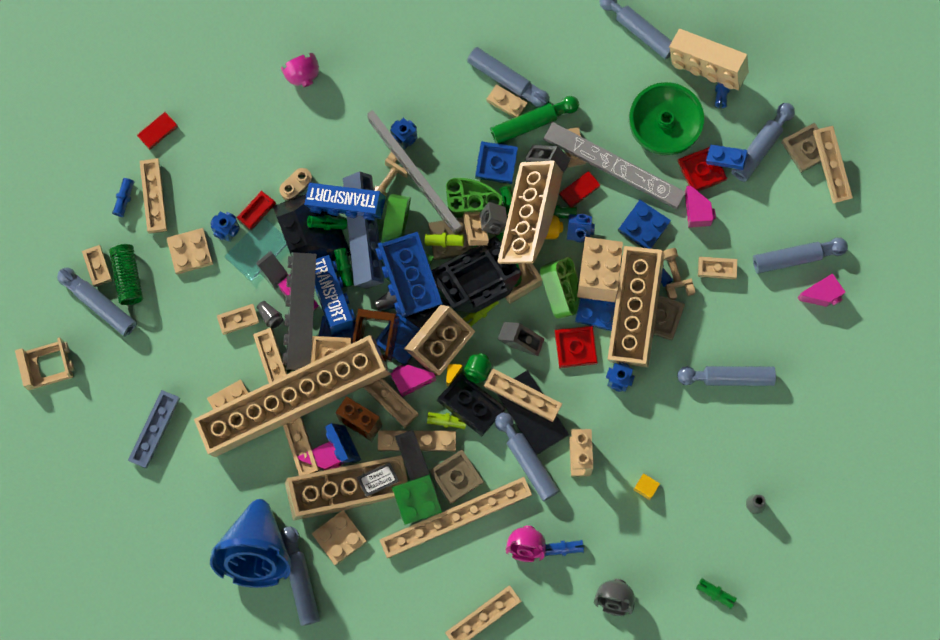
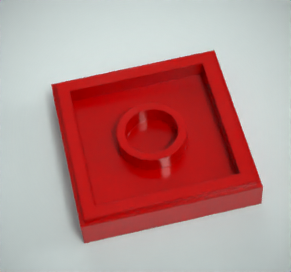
[677,147,727,192]
[554,326,598,368]

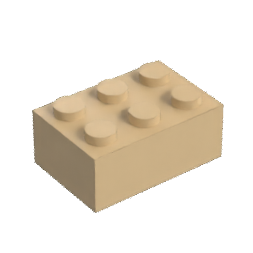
[577,237,623,302]
[404,305,476,376]

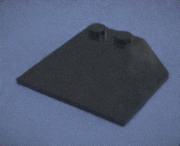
[273,194,351,262]
[431,236,522,313]

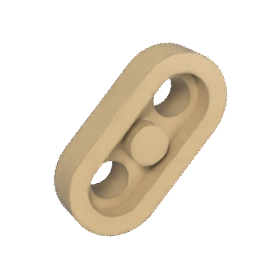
[279,168,312,201]

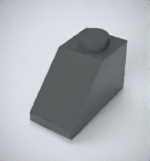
[525,145,571,173]
[256,251,289,290]
[498,322,544,356]

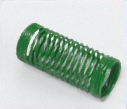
[109,244,143,305]

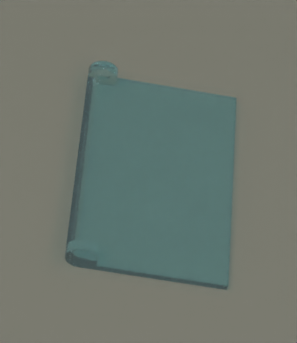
[224,218,287,281]

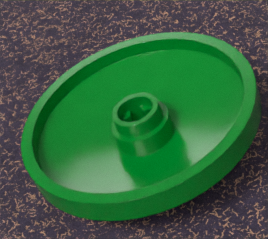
[629,82,704,155]

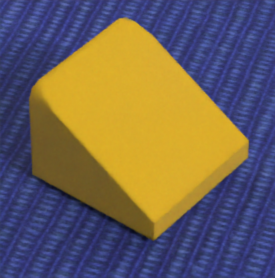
[446,364,463,387]
[633,473,660,500]

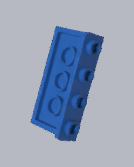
[375,232,442,318]

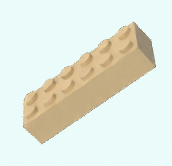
[608,246,665,368]

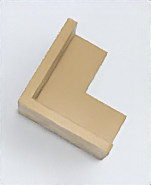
[505,263,542,304]

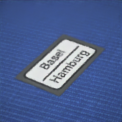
[357,462,399,497]

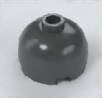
[594,579,635,616]

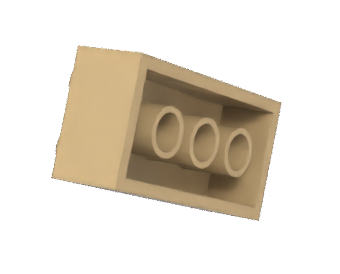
[669,28,749,90]

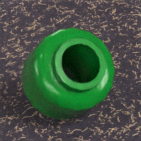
[464,353,492,383]

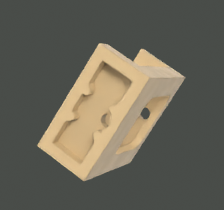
[15,337,74,391]
[569,429,593,477]

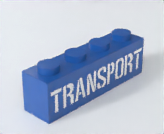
[304,183,386,220]
[315,255,356,335]

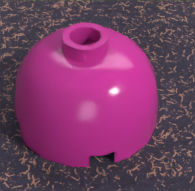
[281,53,319,87]
[506,525,546,562]

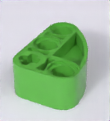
[446,178,502,218]
[381,194,411,243]
[540,257,579,319]

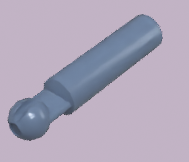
[599,0,672,60]
[467,47,550,108]
[731,103,795,182]
[753,237,848,274]
[57,268,137,337]
[678,366,776,386]
[495,413,559,501]
[281,526,320,626]

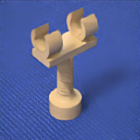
[373,152,408,196]
[663,248,695,300]

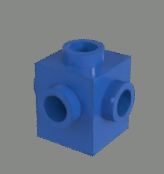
[390,117,417,150]
[210,211,240,242]
[567,214,595,243]
[606,362,635,392]

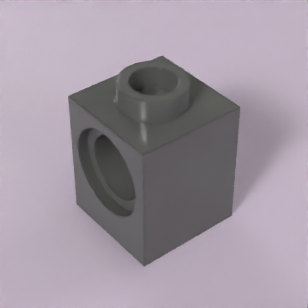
[480,202,507,235]

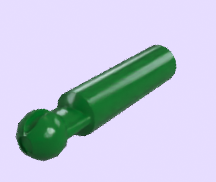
[490,96,579,144]

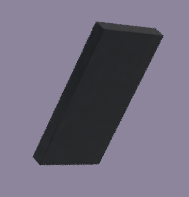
[496,370,569,455]

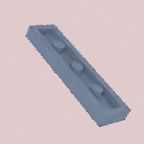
[128,390,180,469]

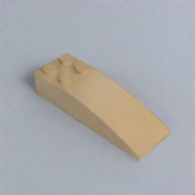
[498,161,563,264]
[285,455,408,521]

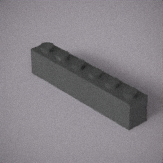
[282,252,316,370]

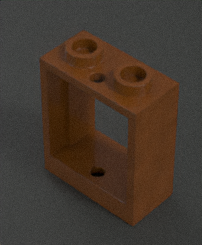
[352,308,400,362]
[335,396,382,442]

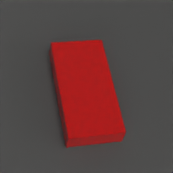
[137,112,178,150]
[559,171,600,207]
[237,190,276,231]

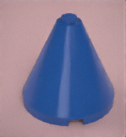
[210,499,291,588]

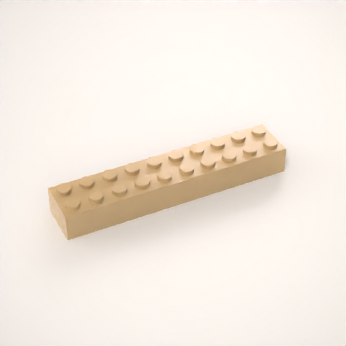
[194,335,390,457]

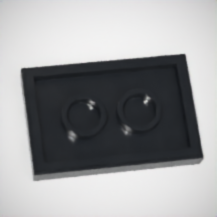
[437,373,506,437]

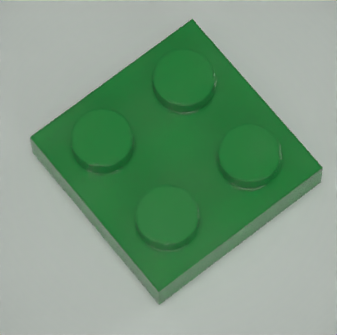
[392,474,442,525]

